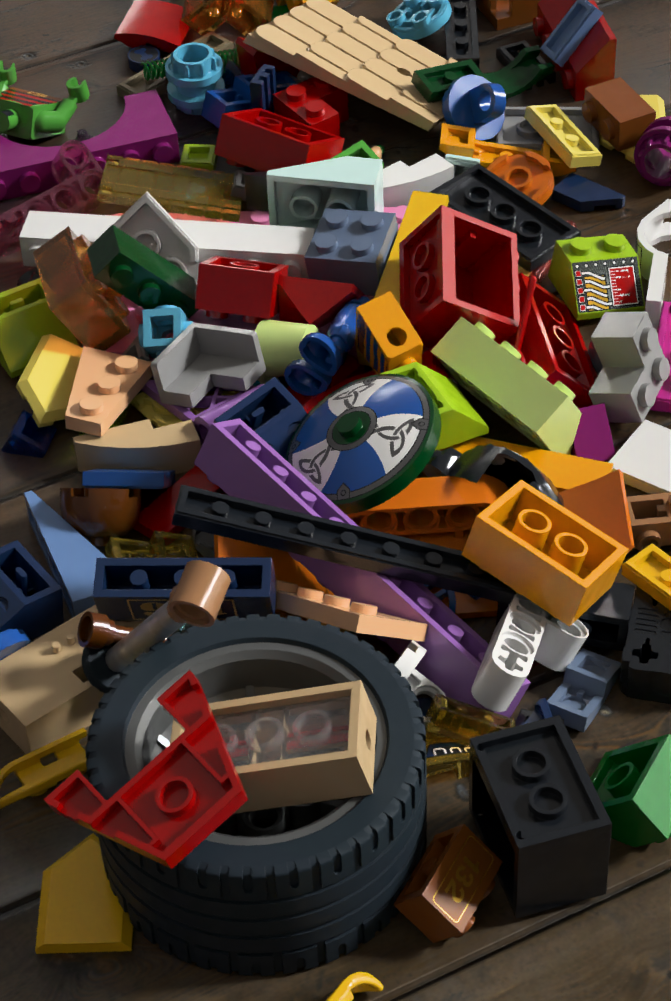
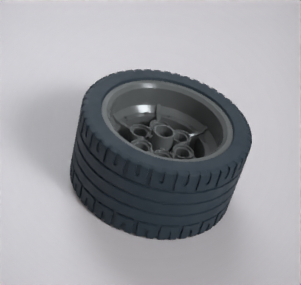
[86,614,427,976]

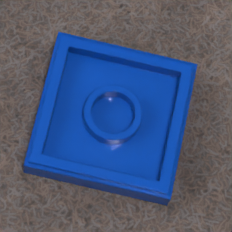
[82,469,176,489]

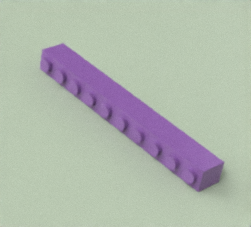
[194,418,531,732]

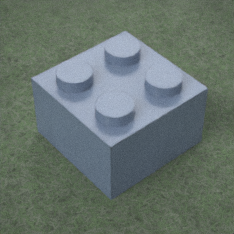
[304,208,398,296]

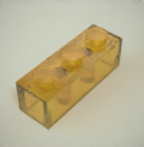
[425,693,515,746]

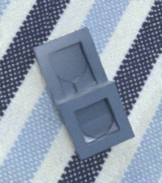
[547,648,621,733]

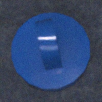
[442,74,506,141]

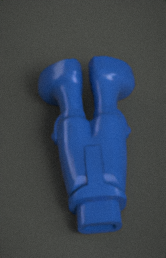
[284,296,370,396]

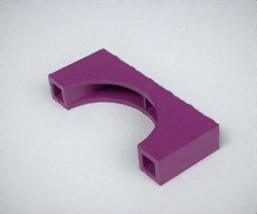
[0,89,180,201]

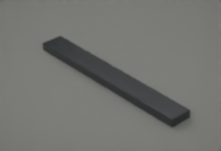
[172,484,516,604]

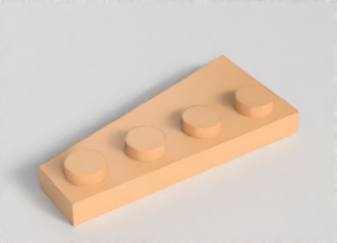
[276,580,428,642]

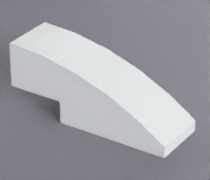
[383,153,454,207]

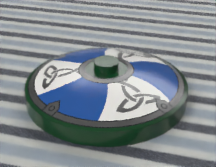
[285,374,441,514]

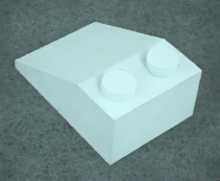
[266,156,384,231]

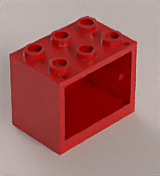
[399,205,521,348]

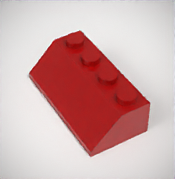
[533,0,617,102]
[506,273,597,409]

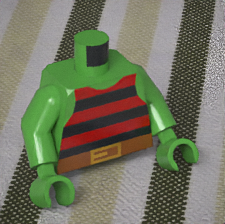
[0,60,90,140]

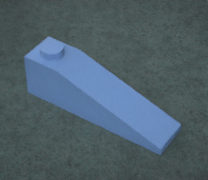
[24,490,107,618]

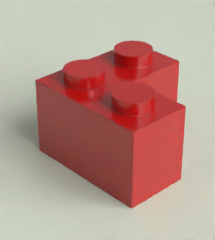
[273,77,349,136]

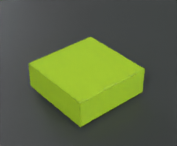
[179,144,218,175]

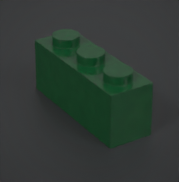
[87,225,199,319]

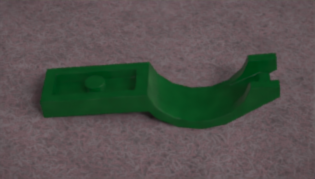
[411,45,555,103]

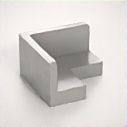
[151,322,266,408]

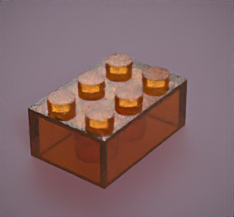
[33,226,131,351]

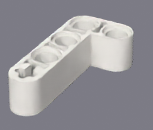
[471,593,589,712]

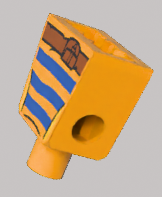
[355,291,423,374]

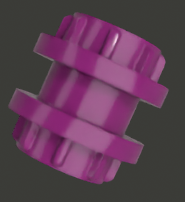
[634,116,671,186]

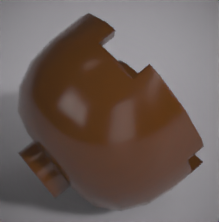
[60,488,141,546]

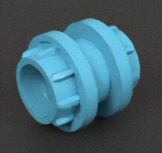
[165,42,225,115]

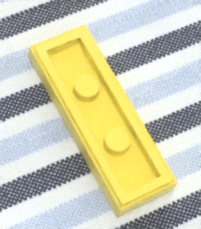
[524,104,603,168]

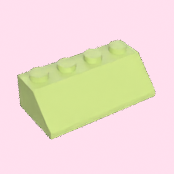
[430,316,582,455]

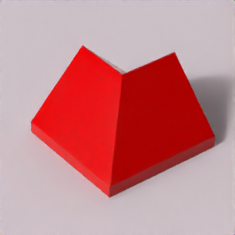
[278,275,366,329]

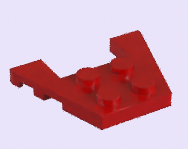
[44,670,248,869]

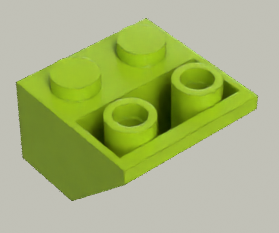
[0,277,79,379]
[380,362,489,450]

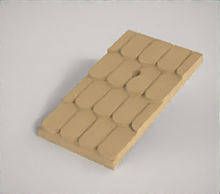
[243,0,458,131]

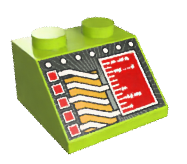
[548,234,645,320]

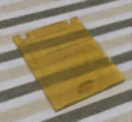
[97,154,242,222]

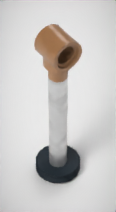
[81,560,231,693]

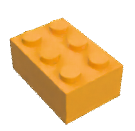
[461,480,629,627]

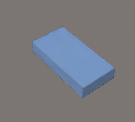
[540,0,603,67]

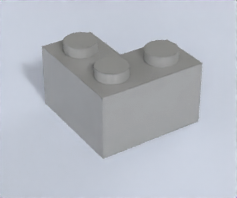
[588,311,670,423]

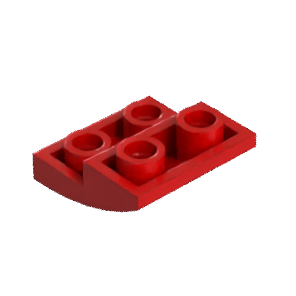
[114,0,198,54]

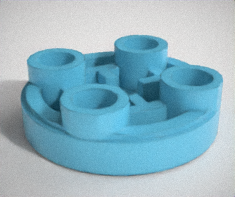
[386,0,452,40]

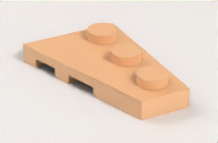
[65,346,153,437]

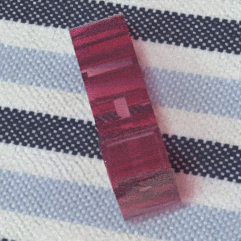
[0,140,110,257]

